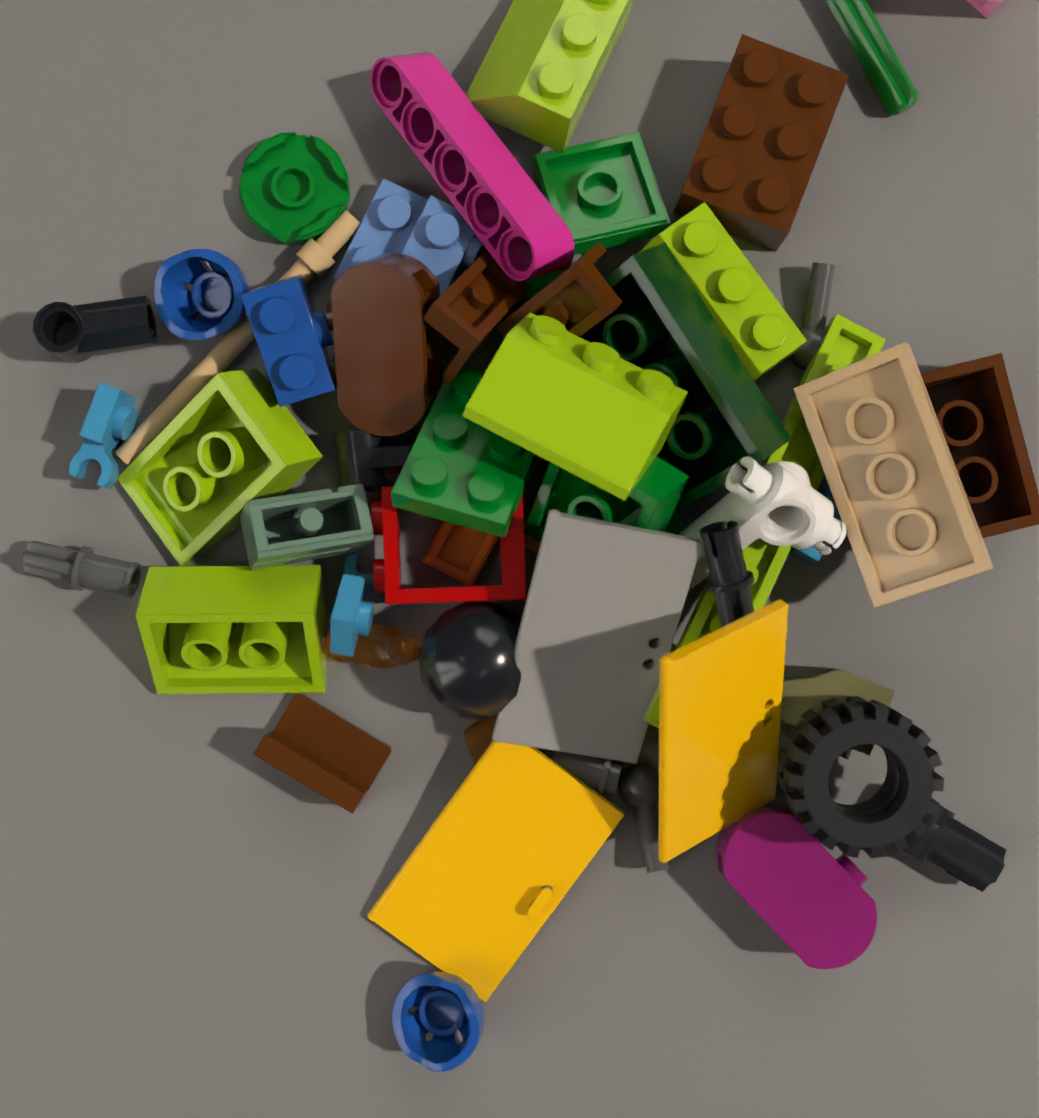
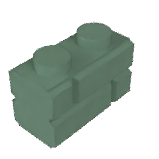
[240,484,374,570]

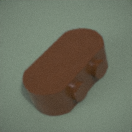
[326,253,443,436]

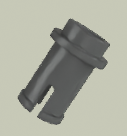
[552,751,623,795]

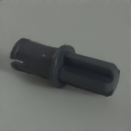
[699,521,754,628]

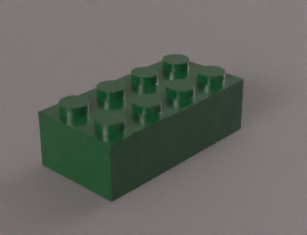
[580,243,791,512]

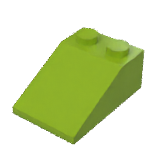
[118,368,323,566]

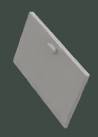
[492,510,702,764]

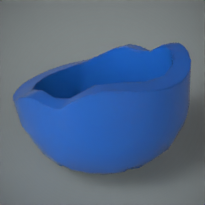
[154,249,249,340]
[392,971,485,1072]

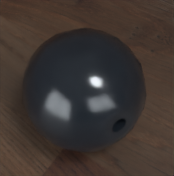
[418,602,521,720]

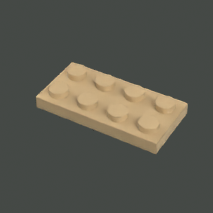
[793,342,994,608]

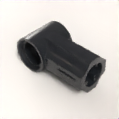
[33,295,158,363]
[335,430,419,492]
[903,805,1007,892]

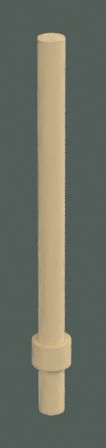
[115,210,360,466]

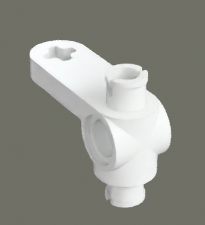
[678,456,846,590]

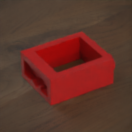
[371,487,526,604]

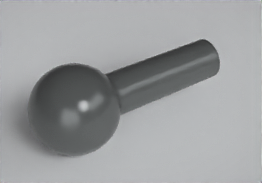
[790,263,835,370]
[618,764,669,873]

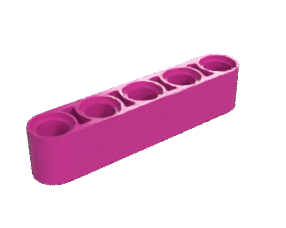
[370,52,575,282]

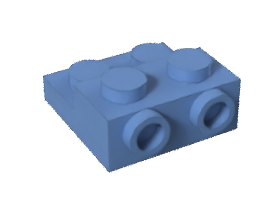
[333,178,486,296]

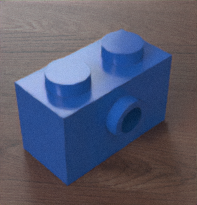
[241,274,336,407]

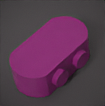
[715,804,877,969]

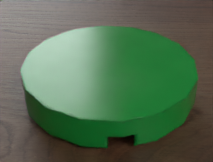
[239,132,351,246]

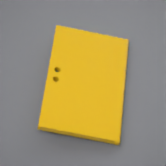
[658,599,789,863]
[367,741,625,1003]

